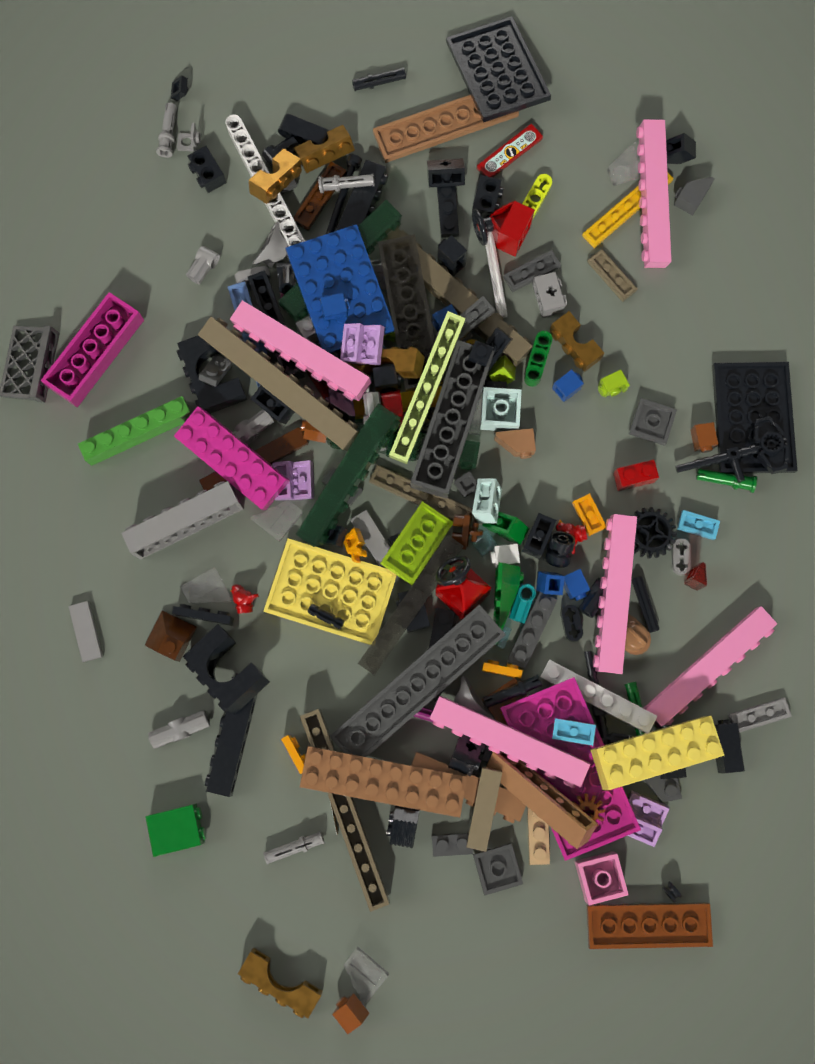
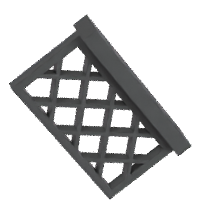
[0,325,59,403]

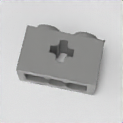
[532,272,567,318]

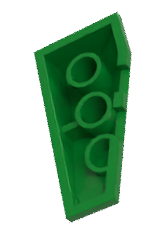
[493,562,524,645]

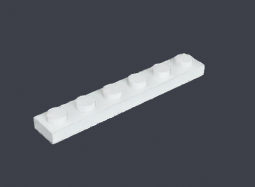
[540,659,657,733]

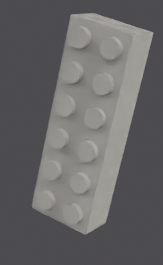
[121,481,243,560]

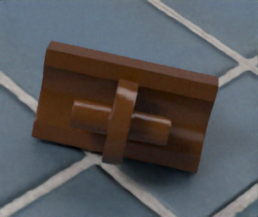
[451,512,483,550]

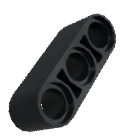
[278,114,329,145]

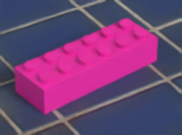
[41,292,144,408]
[174,406,290,510]

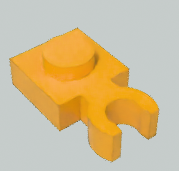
[344,527,367,563]

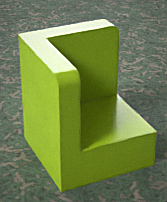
[489,355,516,384]

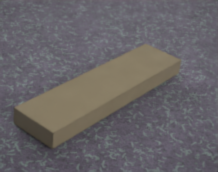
[466,767,502,852]

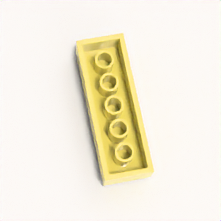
[591,716,724,790]

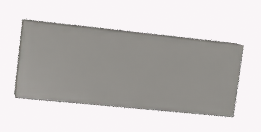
[350,510,390,567]
[68,601,103,663]
[728,697,792,733]

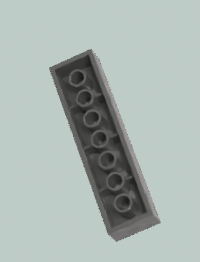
[410,340,494,499]

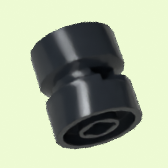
[545,531,575,568]

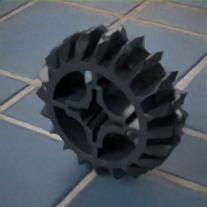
[631,507,677,559]

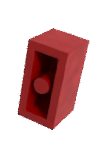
[613,460,659,491]

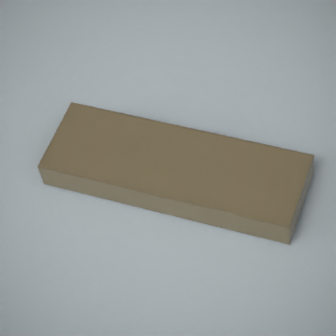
[587,249,638,302]

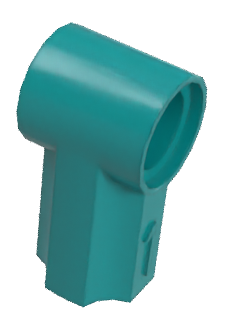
[509,584,536,624]

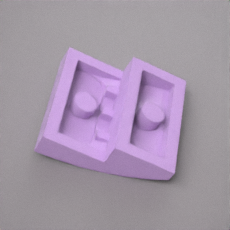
[340,323,385,365]
[272,460,314,500]
[628,790,670,847]

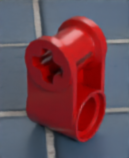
[381,390,404,428]

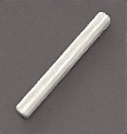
[485,232,508,318]

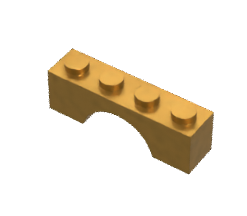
[347,347,425,378]
[238,947,323,1018]

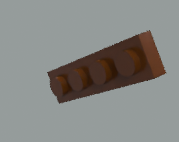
[293,162,346,231]

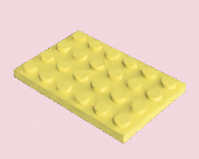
[263,538,397,646]

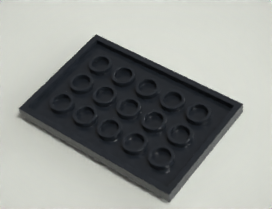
[446,16,551,123]
[712,362,798,474]

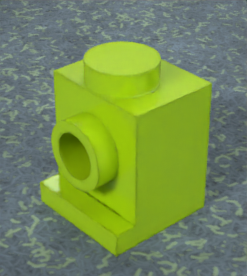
[598,370,630,397]

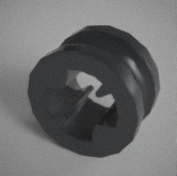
[662,881,682,903]

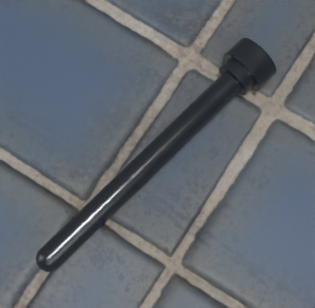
[326,154,362,234]

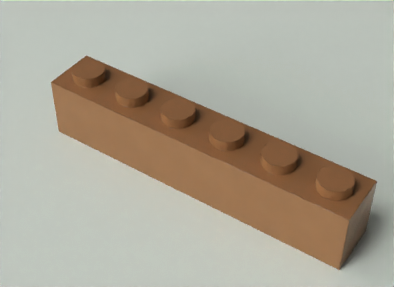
[486,751,598,849]
[411,752,526,823]

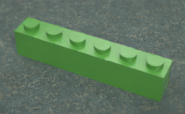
[78,396,192,466]

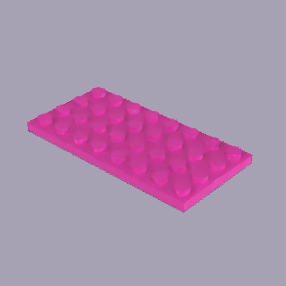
[501,677,641,861]

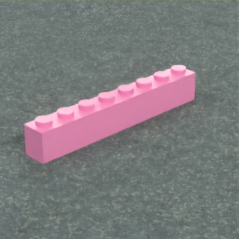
[636,119,671,268]
[230,300,371,401]
[593,514,637,674]
[643,606,777,727]
[430,696,590,788]

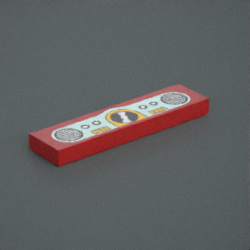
[476,123,543,178]

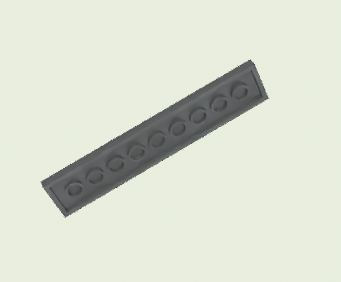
[330,605,506,757]

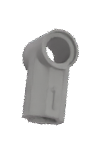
[186,246,220,284]

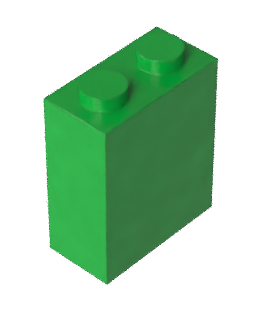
[145,803,206,857]

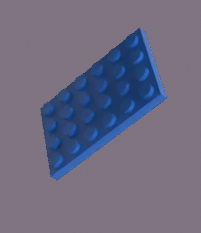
[285,224,395,354]

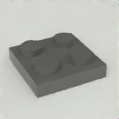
[629,398,677,446]
[473,843,523,896]

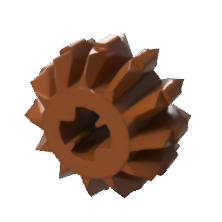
[572,793,605,827]

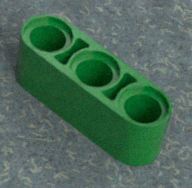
[524,330,552,387]

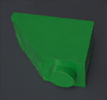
[482,512,530,545]

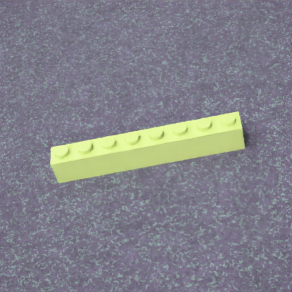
[389,311,466,464]

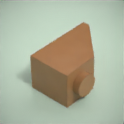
[494,428,536,459]

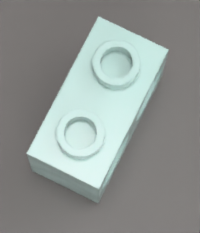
[472,478,502,523]

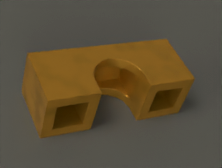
[294,124,355,174]
[249,149,302,204]
[550,311,604,372]

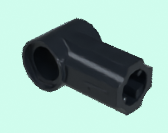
[262,136,298,169]
[277,262,296,296]
[578,577,603,618]

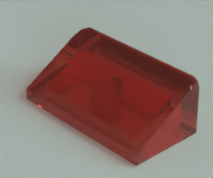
[684,562,707,591]

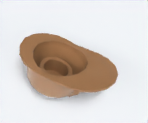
[625,614,651,655]

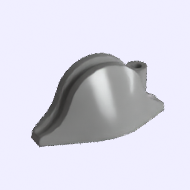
[252,221,288,268]
[454,675,494,719]

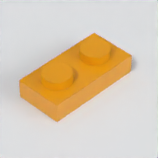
[572,493,606,536]
[481,660,523,679]
[281,735,306,774]

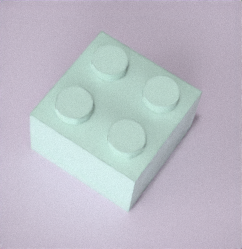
[480,387,522,431]

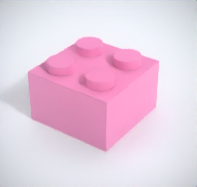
[574,851,629,905]

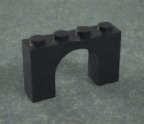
[176,335,247,414]
[183,624,270,715]
[660,719,745,779]

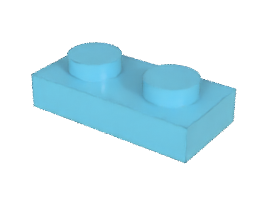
[677,510,720,540]
[552,718,596,746]

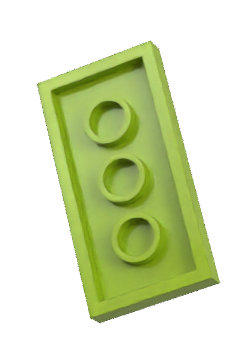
[380,501,453,585]

